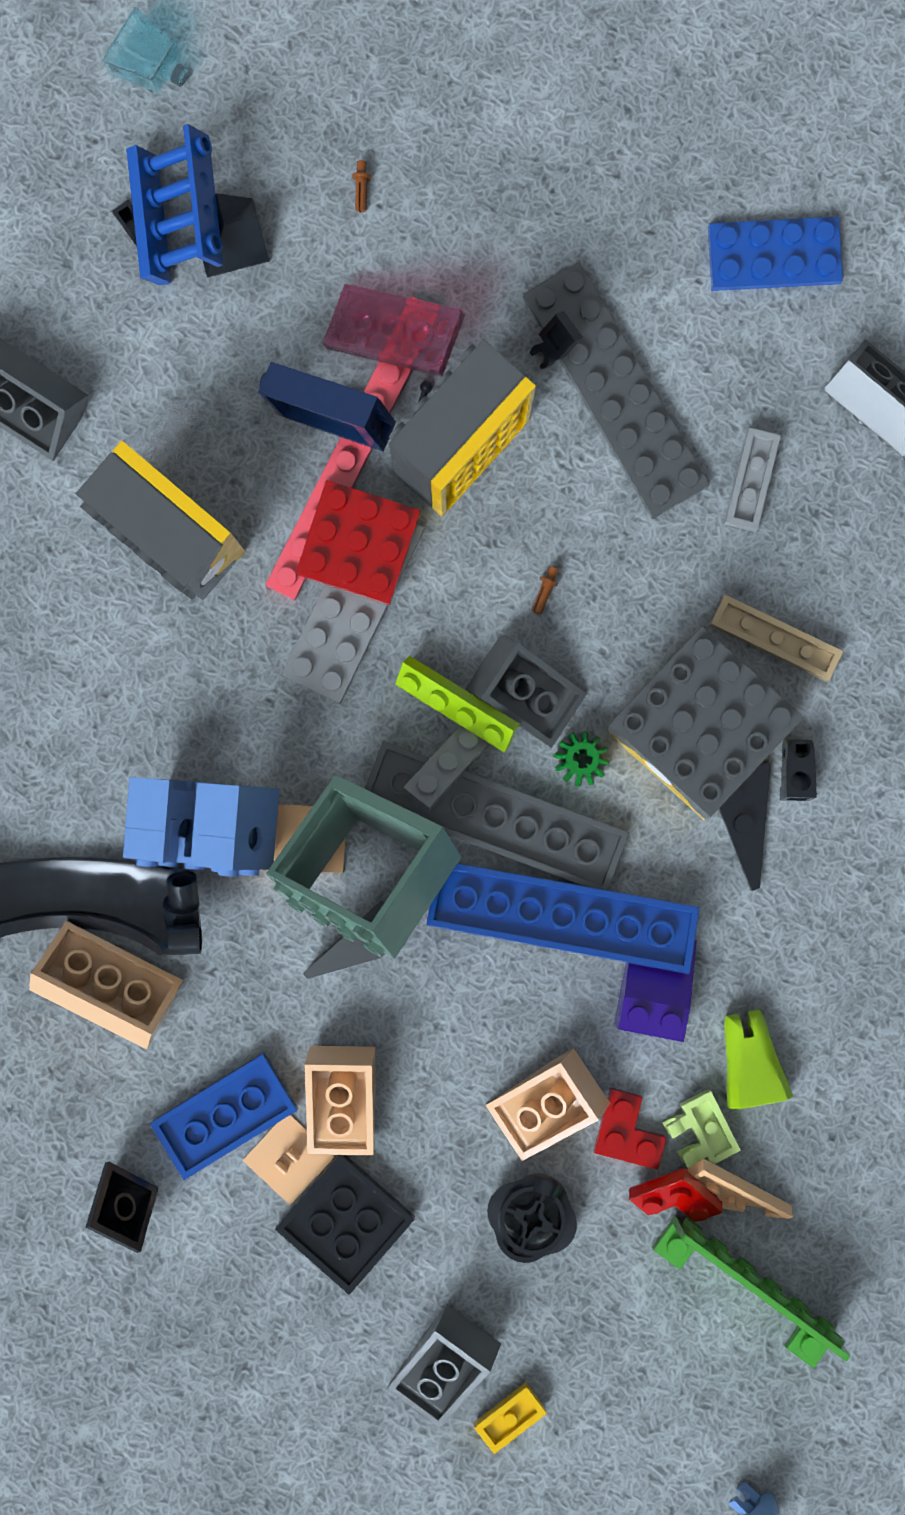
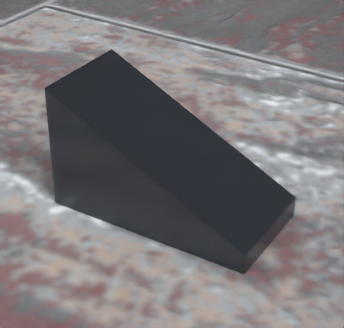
[111,200,137,247]

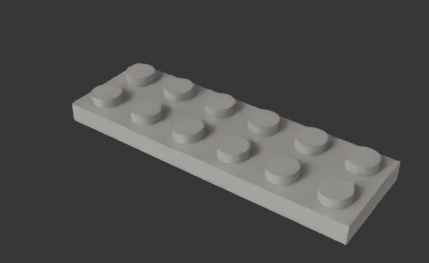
[281,524,425,704]

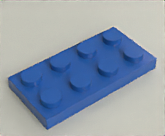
[708,217,843,291]
[150,1052,298,1180]

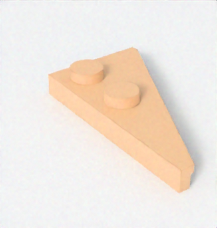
[686,1158,793,1219]

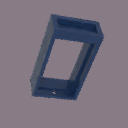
[258,362,396,452]

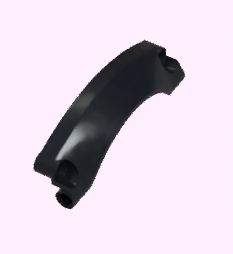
[0,857,202,956]

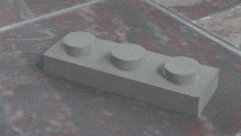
[724,427,781,532]
[402,726,489,813]

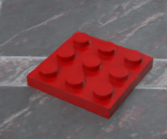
[295,480,421,605]

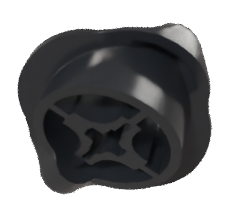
[487,1173,577,1263]

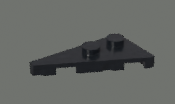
[719,762,770,891]

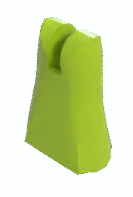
[724,1009,793,1109]

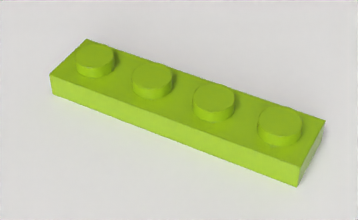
[395,655,520,753]

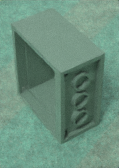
[266,775,461,959]

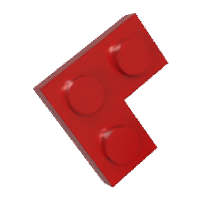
[593,1087,666,1170]
[629,1168,723,1222]

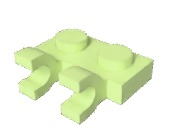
[662,1089,741,1168]

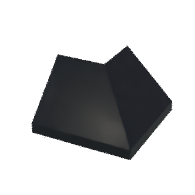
[193,193,270,278]
[85,1161,158,1253]

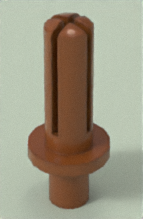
[352,160,371,213]
[532,566,559,614]

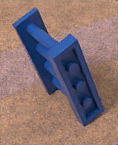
[126,124,223,285]

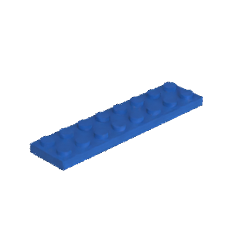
[426,864,700,974]

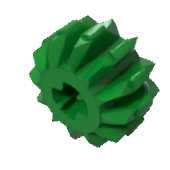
[553,731,610,787]

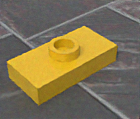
[474,1382,547,1454]

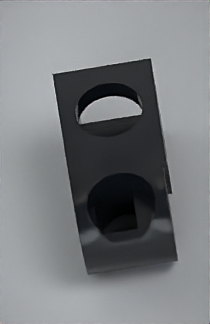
[780,739,817,801]

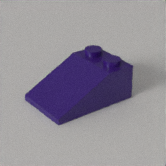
[614,939,697,1042]

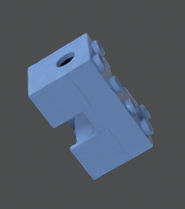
[123,777,280,877]

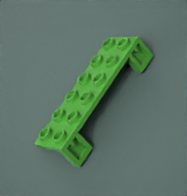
[652,1215,850,1368]

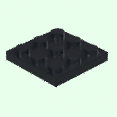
[275,1155,415,1295]

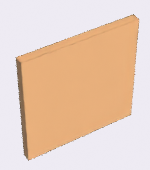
[242,1115,335,1205]

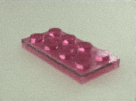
[322,284,465,376]

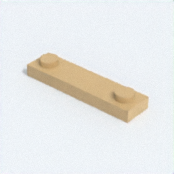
[709,594,843,682]

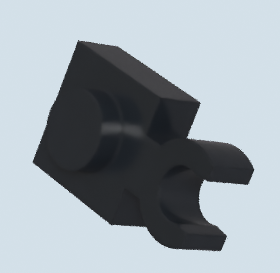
[530,311,583,369]

